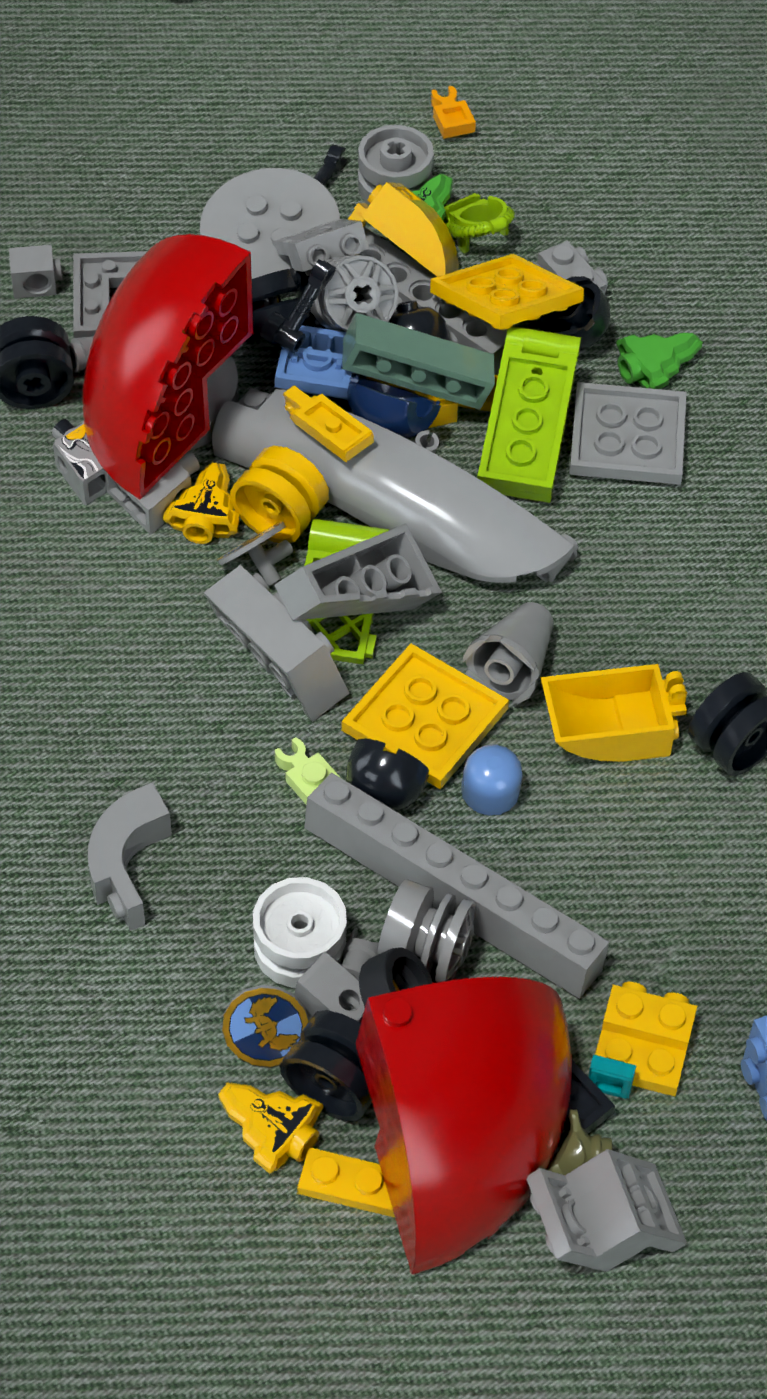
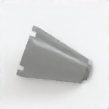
[463,602,554,704]

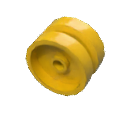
[230,445,329,543]

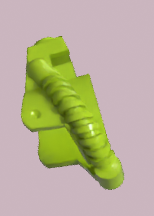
[443,193,515,253]

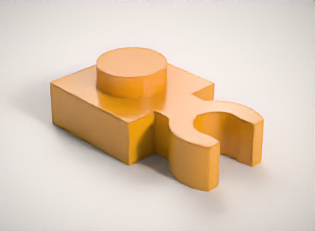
[431,86,476,139]

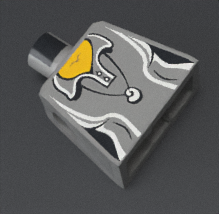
[52,419,107,506]

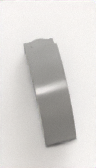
[88,782,172,931]

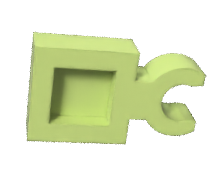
[275,737,341,804]

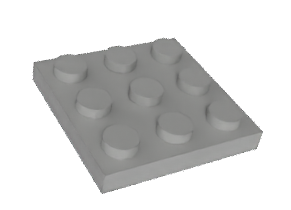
[569,382,687,485]

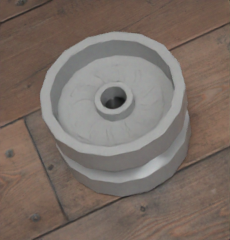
[358,125,434,205]

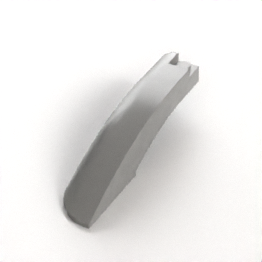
[212,388,575,583]

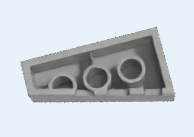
[274,524,442,621]
[203,565,349,722]

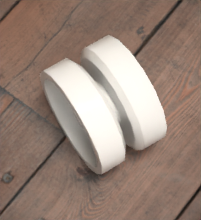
[253,877,347,988]

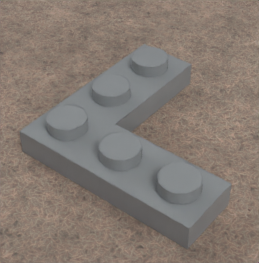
[73,251,147,338]

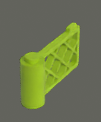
[304,519,390,665]

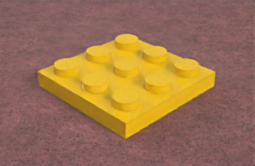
[430,254,584,330]
[341,643,509,790]

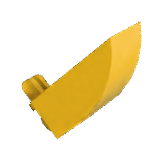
[347,182,459,277]
[541,664,687,762]

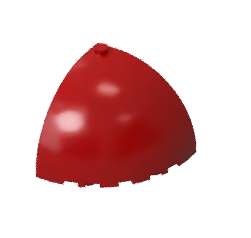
[83,234,253,499]
[356,977,572,1275]

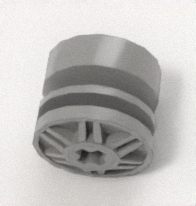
[311,255,399,332]
[377,879,476,983]

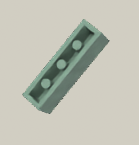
[342,313,495,410]

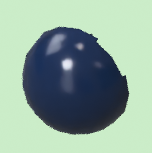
[347,374,441,439]

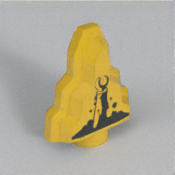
[163,462,240,544]
[218,1082,324,1174]

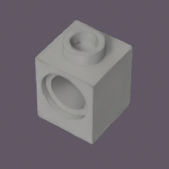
[9,245,62,299]

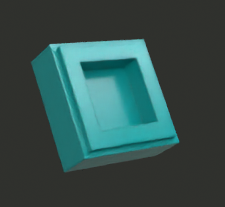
[588,1054,636,1099]

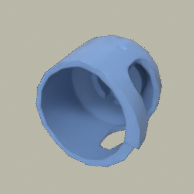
[461,744,523,816]

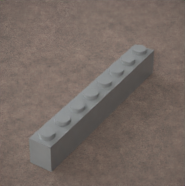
[304,772,610,999]

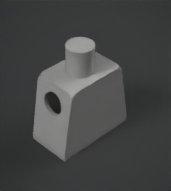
[104,451,200,535]
[294,951,365,1023]

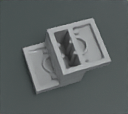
[527,1149,687,1272]

